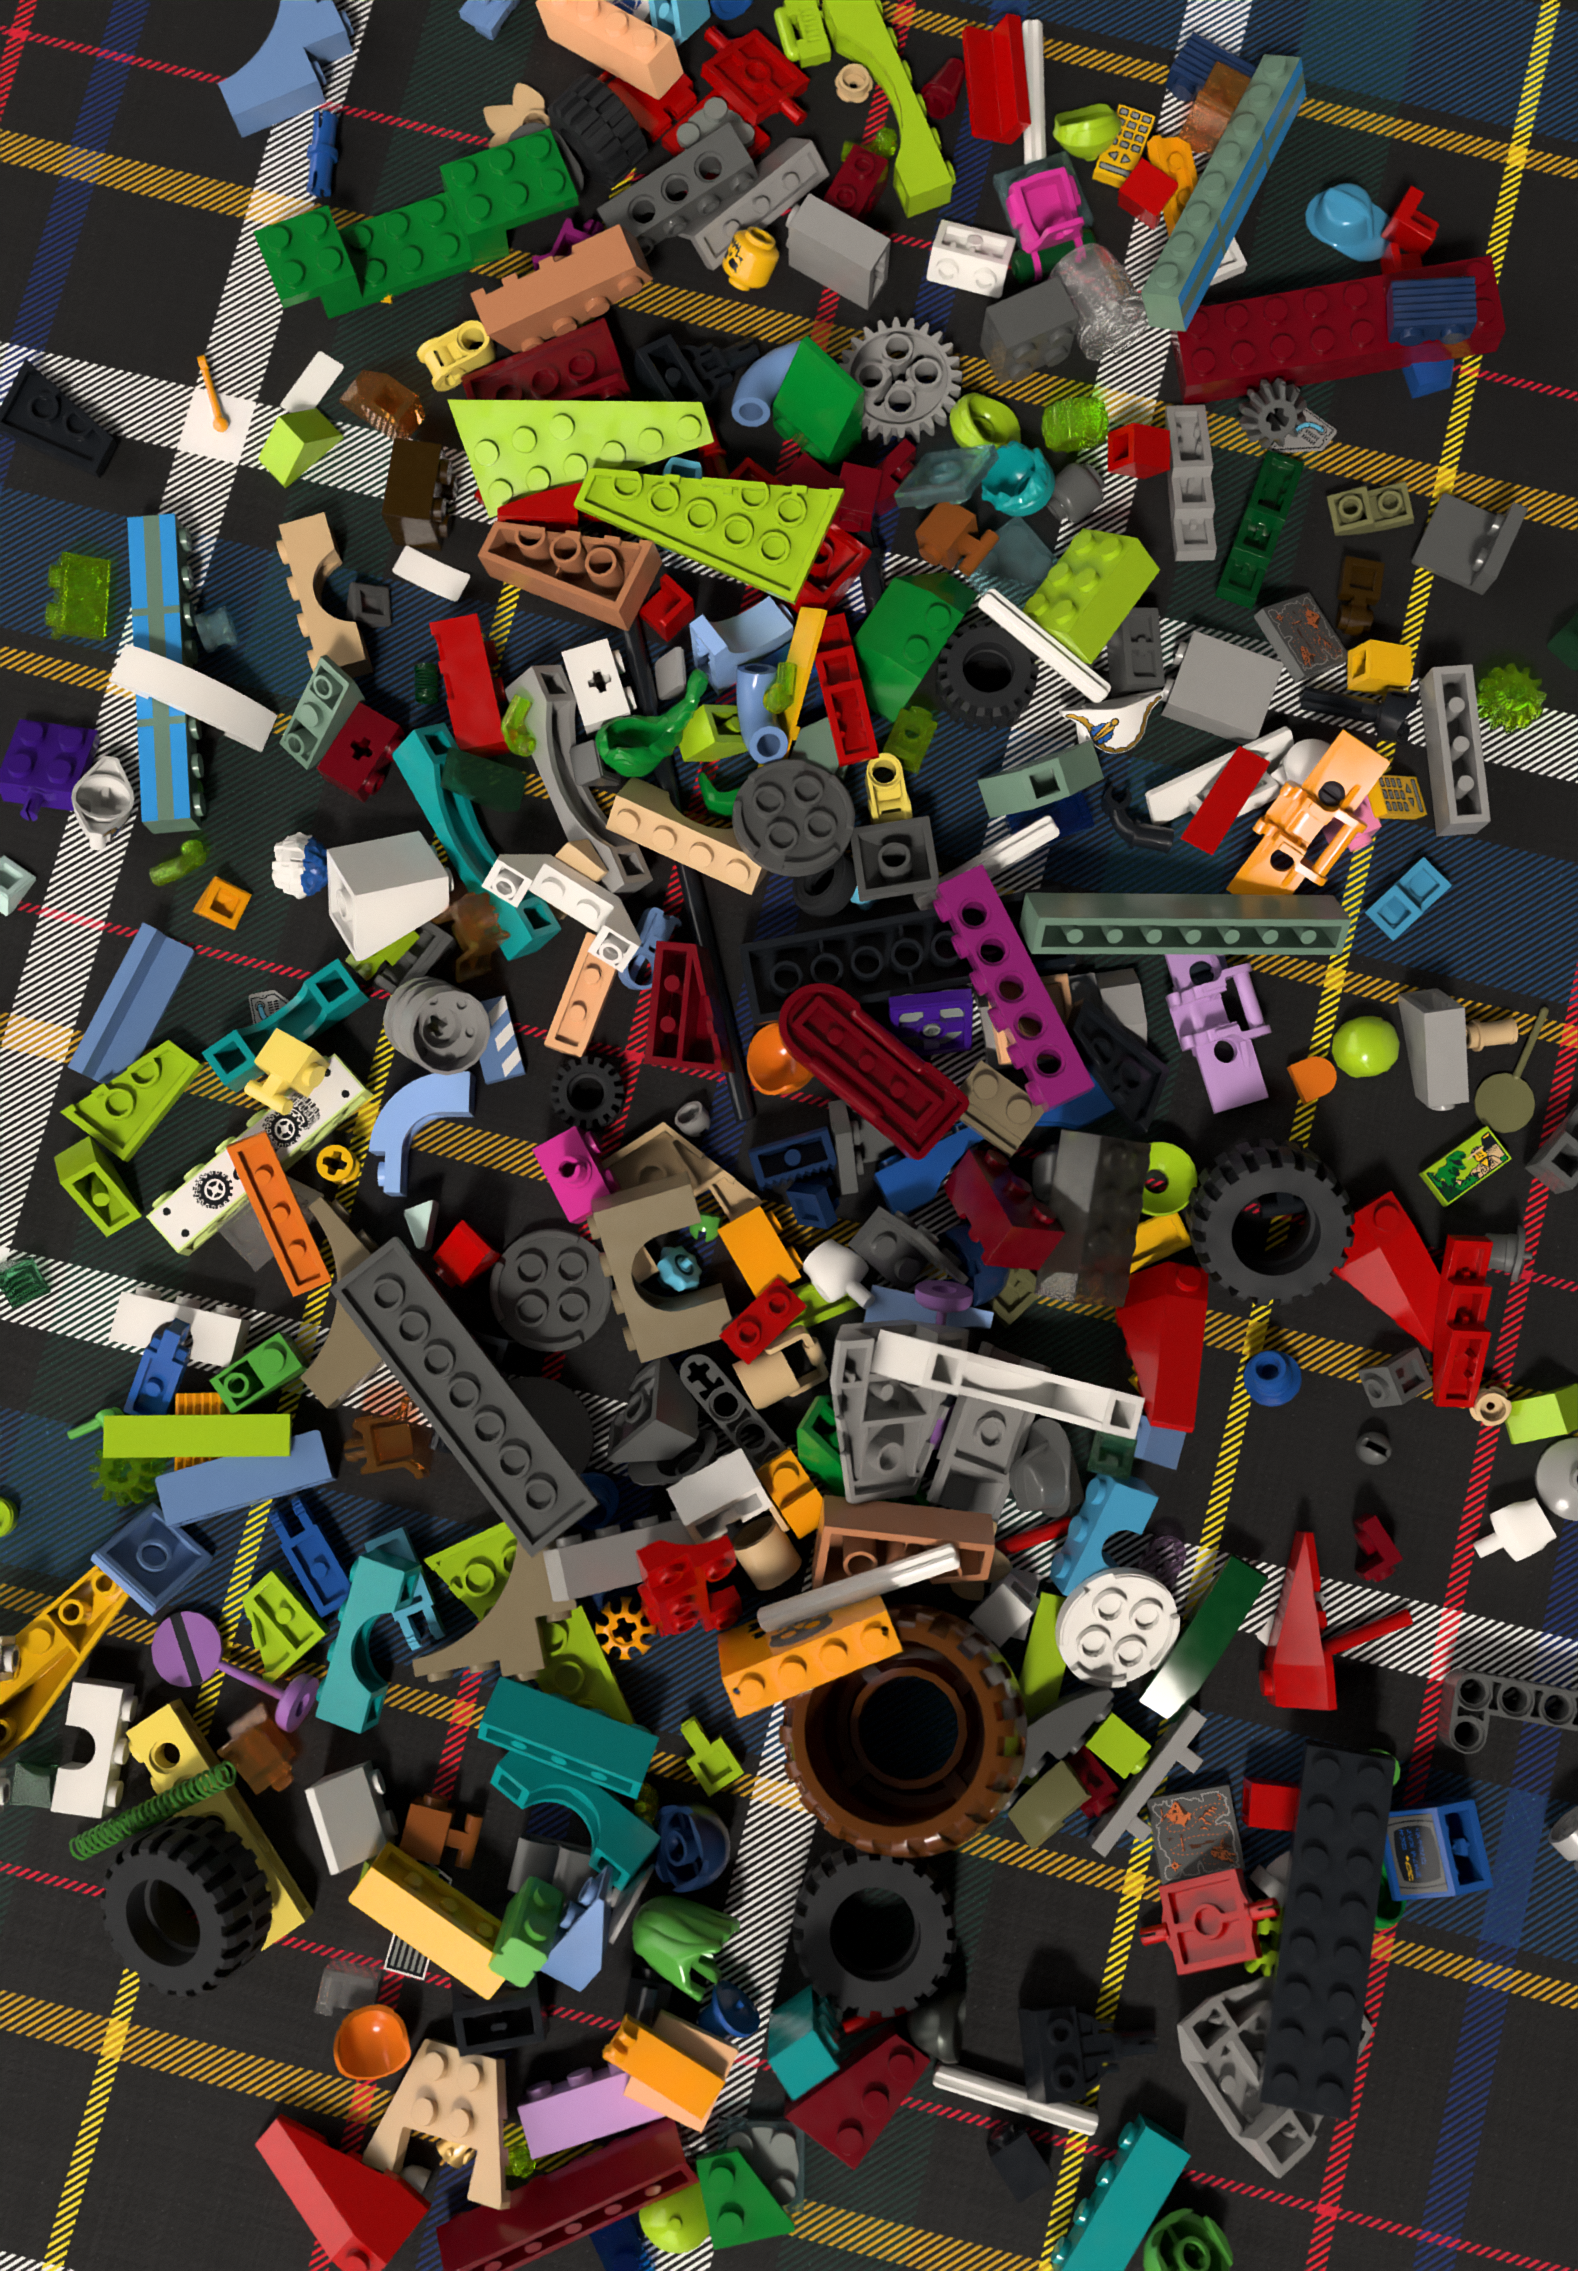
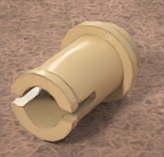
[1466,1018,1518,1052]

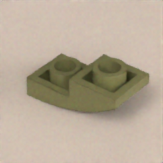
[1327,481,1414,536]
[1007,1760,1092,1850]

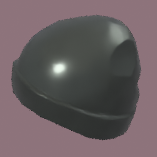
[906,1989,966,2064]

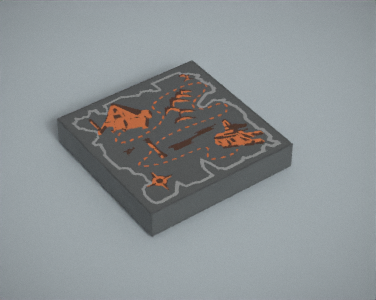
[1254,592,1348,683]
[1145,1782,1245,1885]

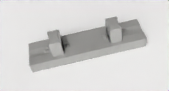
[1086,1705,1207,1857]

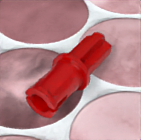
[696,417,729,479]

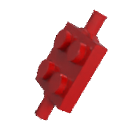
[700,25,810,127]
[1140,1868,1280,1975]

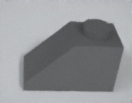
[607,1356,699,1463]

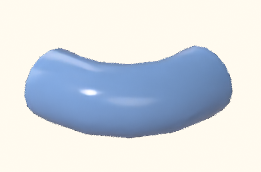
[731,340,801,427]
[736,663,788,764]

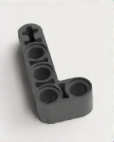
[680,1354,788,1492]
[1437,1668,1578,1754]

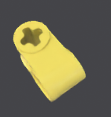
[417,320,496,392]
[865,753,913,825]

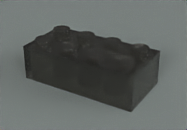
[1034,1129,1151,1307]

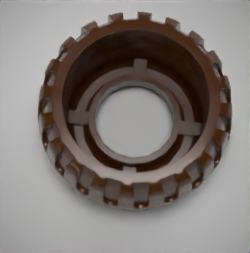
[779,1603,1027,1858]

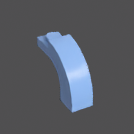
[369,1071,476,1197]

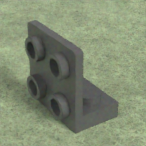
[1411,493,1528,595]
[828,1100,905,1195]
[848,1206,969,1292]

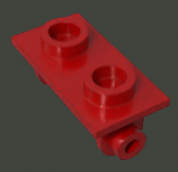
[719,1278,807,1365]

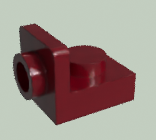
[1352,1513,1403,1582]
[1065,1745,1121,1819]

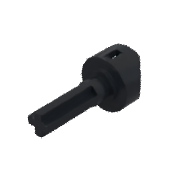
[1300,686,1419,746]

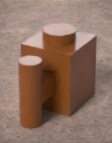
[915,496,999,576]
[399,1793,484,1869]

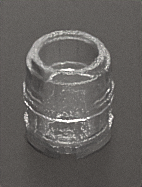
[1049,243,1148,361]

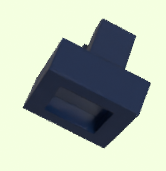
[786,1175,840,1229]

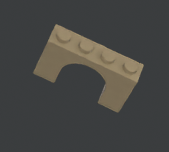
[586,1171,733,1363]

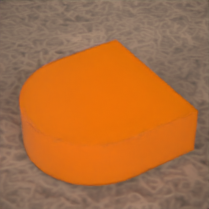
[1287,1056,1337,1105]

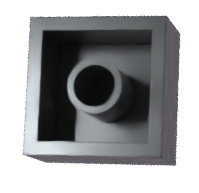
[980,276,1079,385]

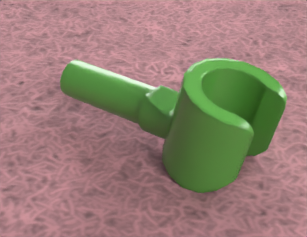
[67,1407,124,1440]

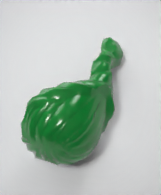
[595,669,709,778]

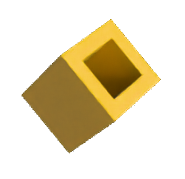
[1347,639,1413,696]

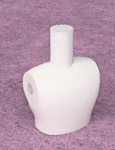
[803,1239,875,1309]
[1473,1498,1557,1562]

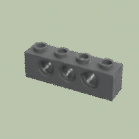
[597,122,759,257]

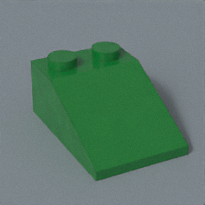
[773,335,865,472]

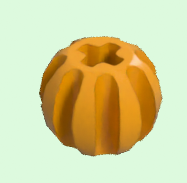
[595,1596,657,1660]

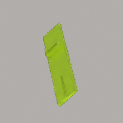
[103,1414,292,1458]
[1018,1591,1066,1786]

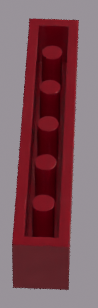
[436,2117,700,2271]

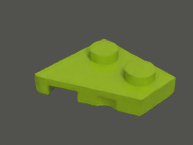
[242,1568,331,1684]

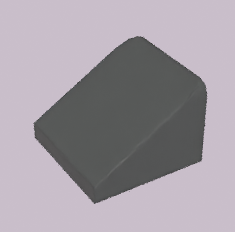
[569,740,621,787]

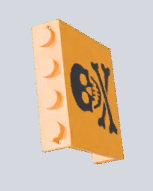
[717,1595,903,1719]

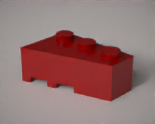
[429,613,515,762]

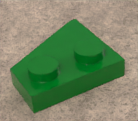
[696,2146,795,2250]

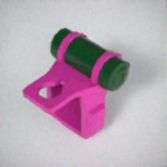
[1006,167,1098,284]

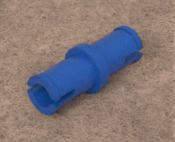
[306,111,339,197]

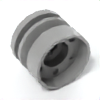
[383,976,490,1075]

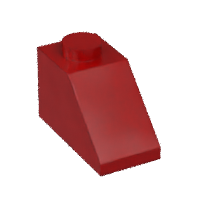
[433,1220,502,1290]

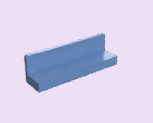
[67,922,195,1084]
[155,1430,337,1528]

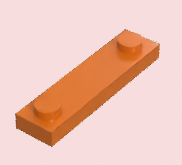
[226,1130,332,1297]

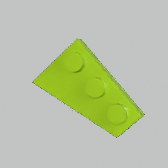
[61,1040,204,1162]

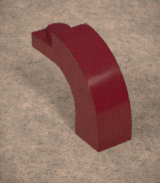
[778,438,916,526]

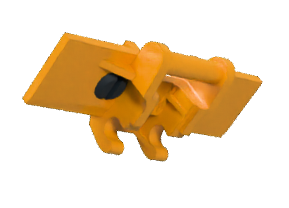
[1226,729,1391,895]

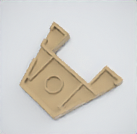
[601,1122,763,1284]
[362,2038,511,2210]

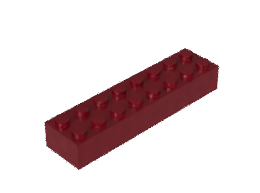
[1170,255,1506,405]

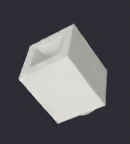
[969,1572,1041,1647]

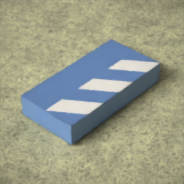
[479,995,526,1085]

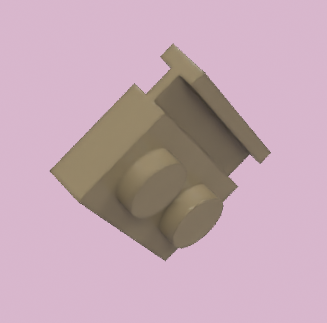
[958,1059,1044,1158]

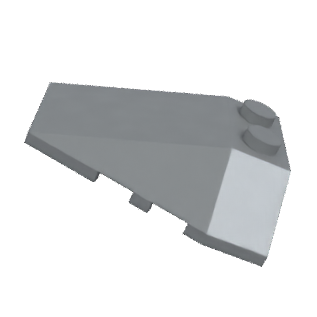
[830,1319,969,1504]
[1177,1974,1374,2178]

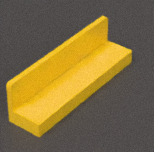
[349,1841,505,1999]

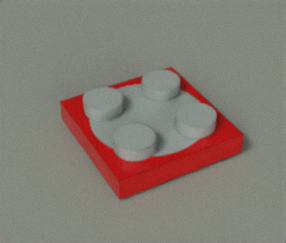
[661,89,770,180]

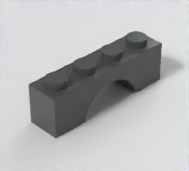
[1524,1103,1578,1194]

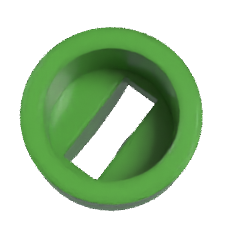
[689,1211,723,1242]

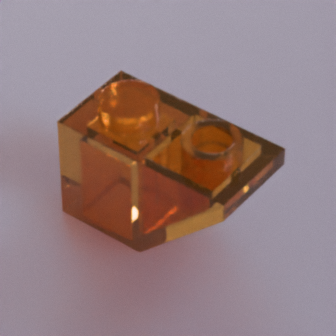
[339,370,426,441]

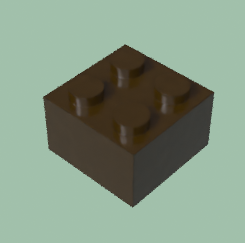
[381,438,458,551]

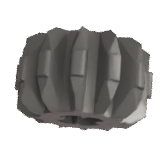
[1239,377,1307,449]

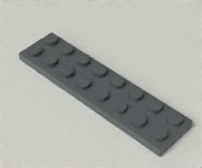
[329,1236,601,1557]

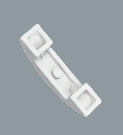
[109,644,277,752]

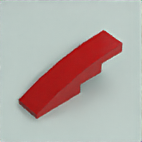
[497,482,605,533]
[814,613,879,767]
[1433,1234,1494,1408]

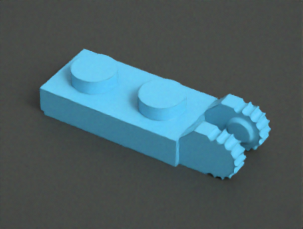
[364,1526,446,1650]

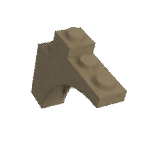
[300,1196,385,1408]
[412,1531,581,1682]

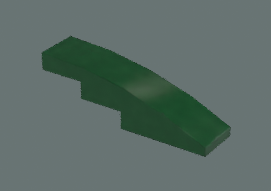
[1215,450,1305,609]
[1139,1553,1268,1724]

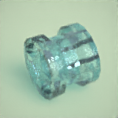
[194,606,239,653]

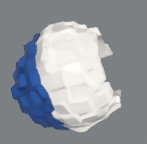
[272,832,328,899]

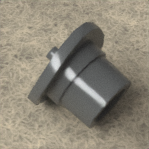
[1485,1225,1533,1283]

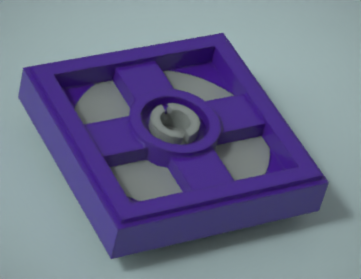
[889,988,973,1056]

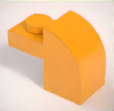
[755,1448,823,1540]

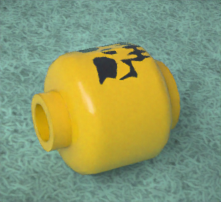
[722,226,779,291]

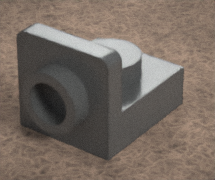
[1358,1347,1433,1408]

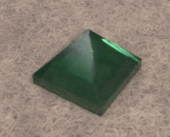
[1087,1430,1138,1481]

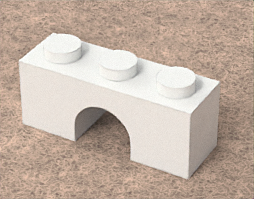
[109,1286,251,1368]
[51,1677,138,1818]

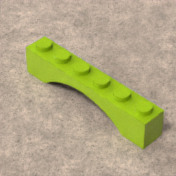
[822,0,956,218]

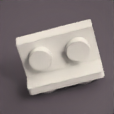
[926,220,1016,298]

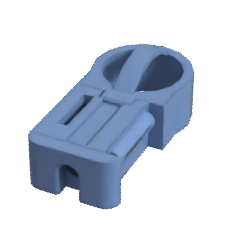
[618,907,681,990]

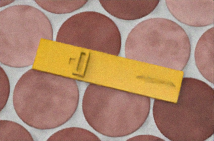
[757,607,827,769]

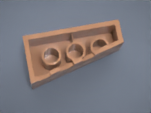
[470,224,653,354]
[477,521,662,631]
[812,1495,995,1590]

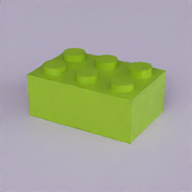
[1022,528,1160,664]

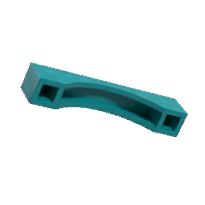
[391,722,562,961]

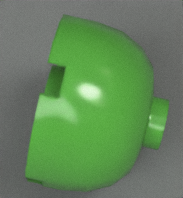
[1143,2209,1233,2271]

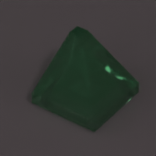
[0,1257,51,1309]
[10,1761,59,1808]

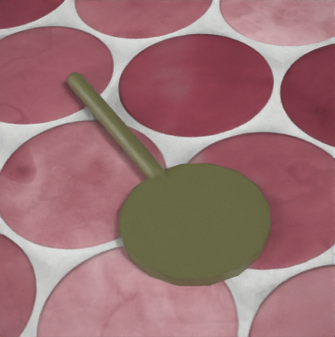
[1473,1007,1549,1133]

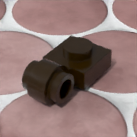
[1335,556,1385,637]

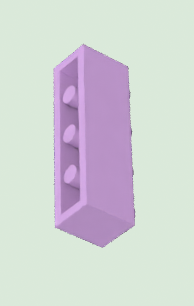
[517,2062,665,2160]

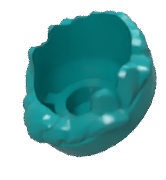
[980,440,1055,517]

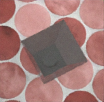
[851,816,940,902]

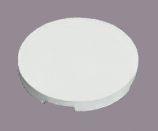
[1055,1567,1180,1688]

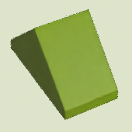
[258,408,343,489]
[1505,1383,1578,1444]

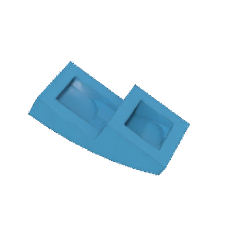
[1365,857,1452,941]

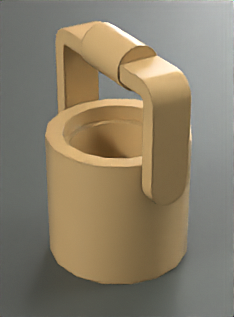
[732,1325,829,1412]
[716,1491,802,1590]

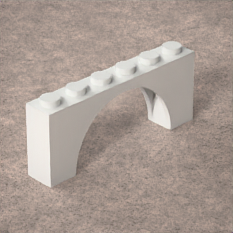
[870,1329,1145,1440]

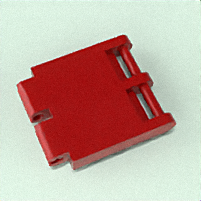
[597,71,697,143]

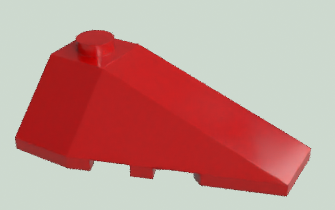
[1332,1191,1440,1354]
[1115,1262,1209,1433]
[1259,1531,1337,1710]
[255,2114,432,2271]

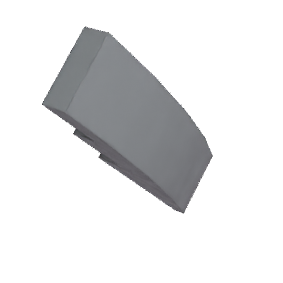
[1165,405,1217,561]

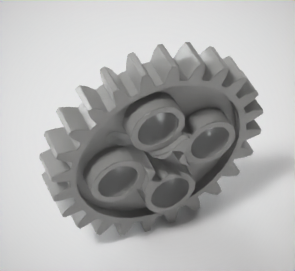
[838,317,962,445]

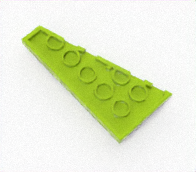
[447,399,715,518]
[573,467,845,605]
[424,1522,637,1725]

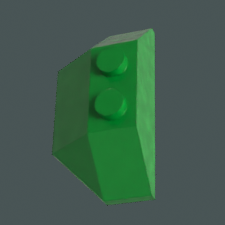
[851,572,978,724]
[797,1395,929,1507]

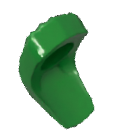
[698,772,741,820]

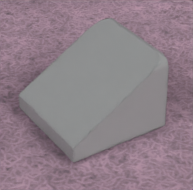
[655,647,687,700]

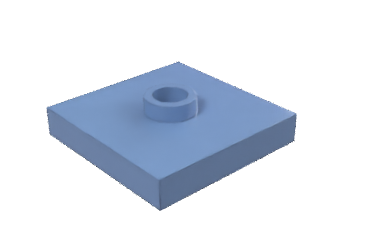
[90,1502,213,1616]

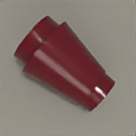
[921,58,966,119]

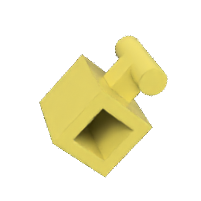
[245,1028,330,1115]

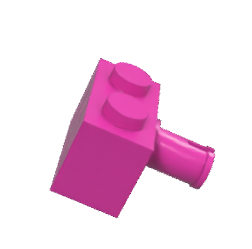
[532,1126,621,1224]

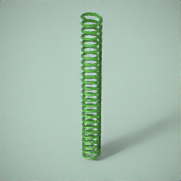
[69,1760,236,1860]

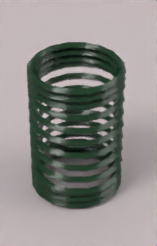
[414,663,439,704]

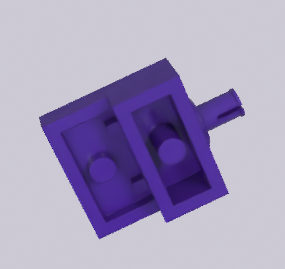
[0,719,101,821]

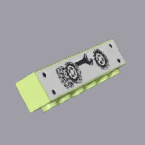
[146,1053,373,1256]

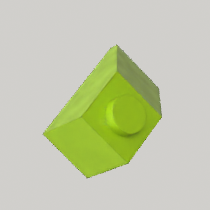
[678,704,748,762]
[54,1136,142,1237]

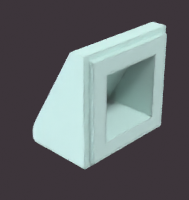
[0,855,36,916]
[404,1200,439,1251]

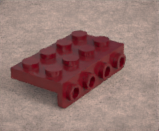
[461,318,634,401]

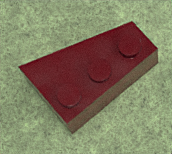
[644,941,736,1073]
[943,1149,1066,1270]
[784,2020,931,2171]

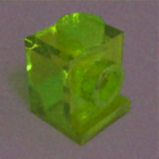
[883,706,938,775]

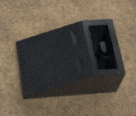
[450,1901,551,2057]

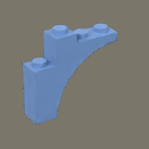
[218,0,354,138]

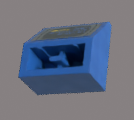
[1384,1797,1494,1901]

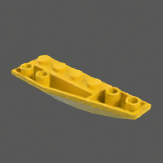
[0,1565,130,1762]

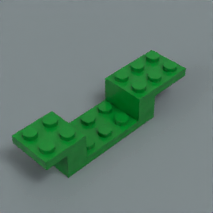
[253,128,579,319]

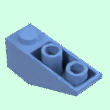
[540,1865,613,1992]

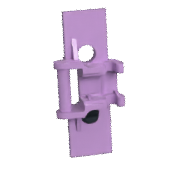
[1164,954,1272,1114]

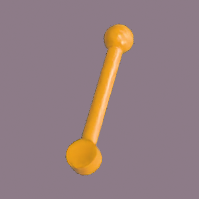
[197,355,228,432]

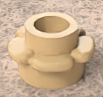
[835,64,873,103]
[1469,1386,1512,1426]

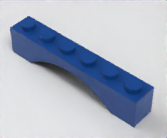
[873,1068,1116,1215]

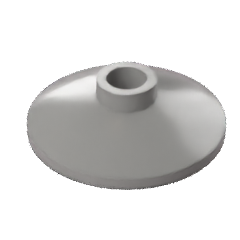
[1535,1438,1578,1521]
[608,1863,656,1944]

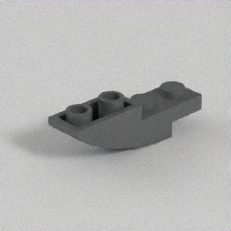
[1002,1686,1115,1811]

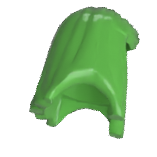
[632,1895,741,2002]

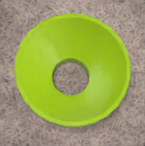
[1122,1142,1197,1216]

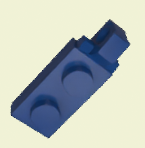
[123,1318,191,1415]

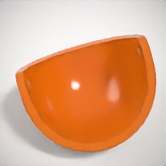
[747,1023,814,1095]
[334,2004,411,2080]

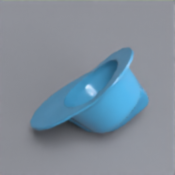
[1305,183,1391,262]

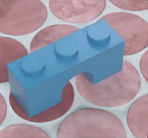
[1049,1466,1159,1596]

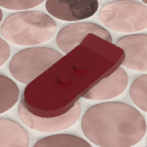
[778,983,970,1160]

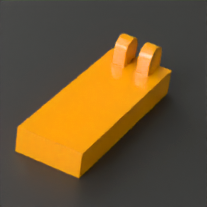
[1147,133,1199,237]
[602,2013,726,2120]

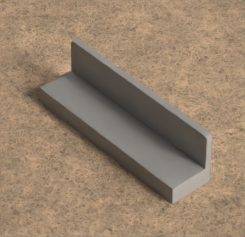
[678,137,830,270]

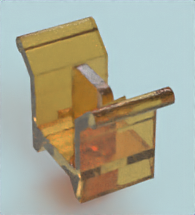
[1178,61,1251,155]
[430,891,511,983]
[344,1397,430,1479]
[217,1702,297,1795]

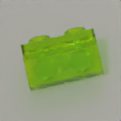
[45,552,111,641]

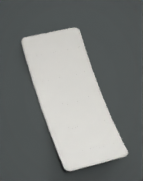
[393,546,470,602]

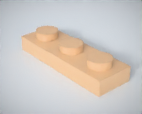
[544,932,618,1059]

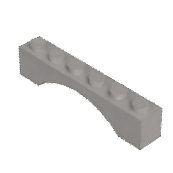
[504,665,653,901]

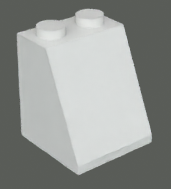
[327,831,454,961]

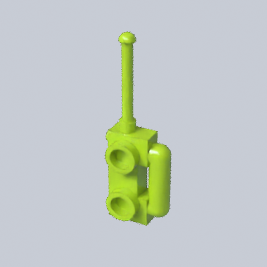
[774,0,832,68]

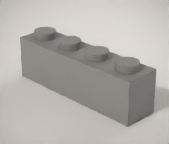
[1419,664,1491,837]
[543,1510,716,1602]

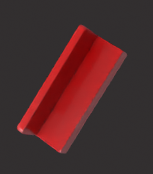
[962,13,1031,145]

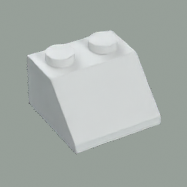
[305,1760,398,1875]

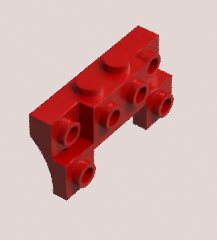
[636,1535,743,1637]

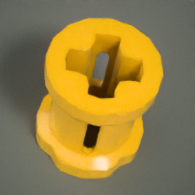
[316,1145,361,1185]

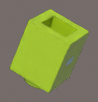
[1084,1711,1151,1779]

